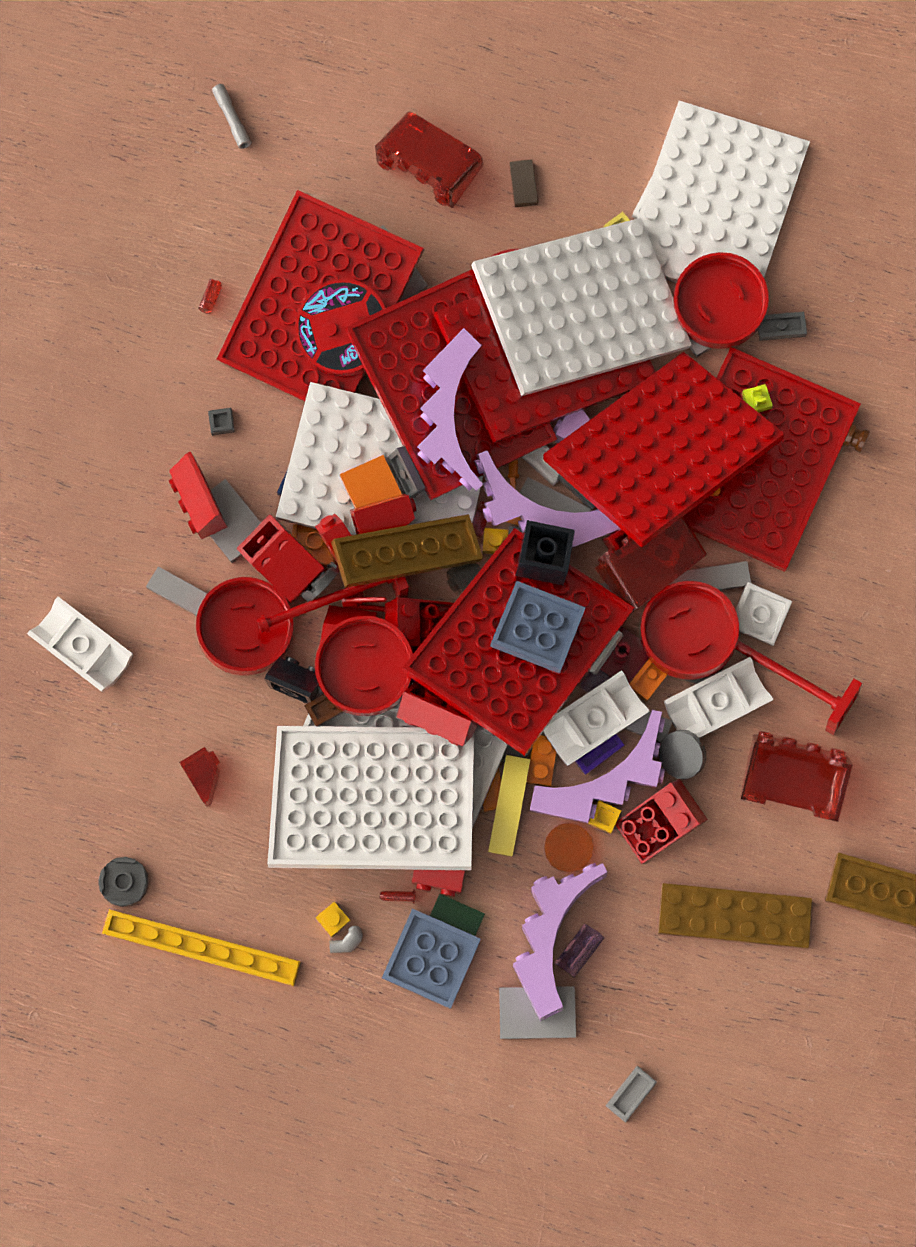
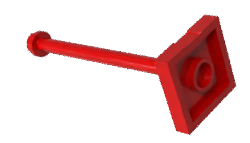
[256,577,409,633]
[735,640,862,736]

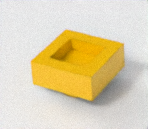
[483,528,508,554]
[588,800,621,834]
[315,902,350,937]

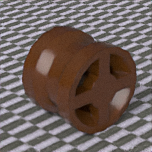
[843,424,870,453]

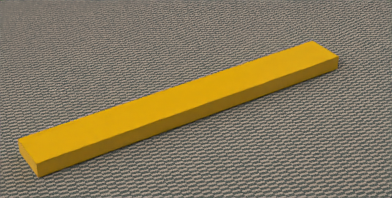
[102,909,301,986]

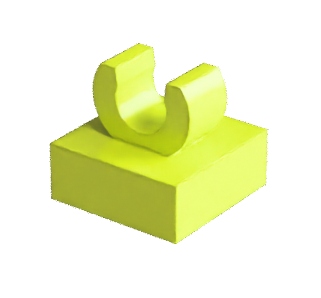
[742,384,773,412]

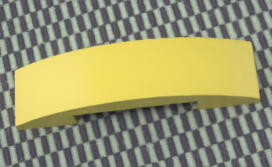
[488,755,530,856]

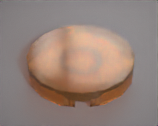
[544,823,594,873]

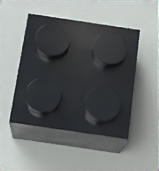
[515,520,575,586]

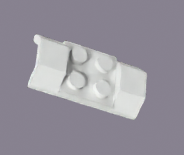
[27,597,133,692]
[664,657,774,738]
[543,671,649,766]

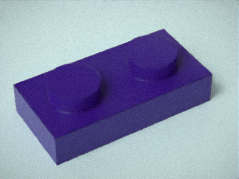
[575,734,624,775]

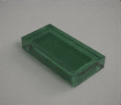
[430,894,485,936]

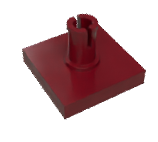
[599,627,649,684]

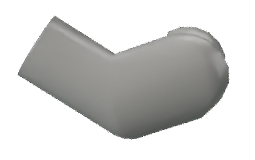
[329,926,363,953]

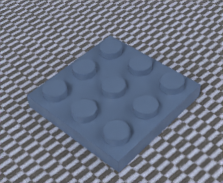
[490,581,586,674]
[382,909,481,1009]

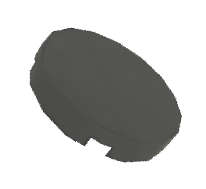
[301,562,340,602]
[659,730,706,779]
[98,857,149,907]

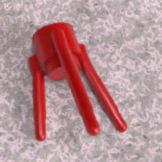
[341,591,387,612]

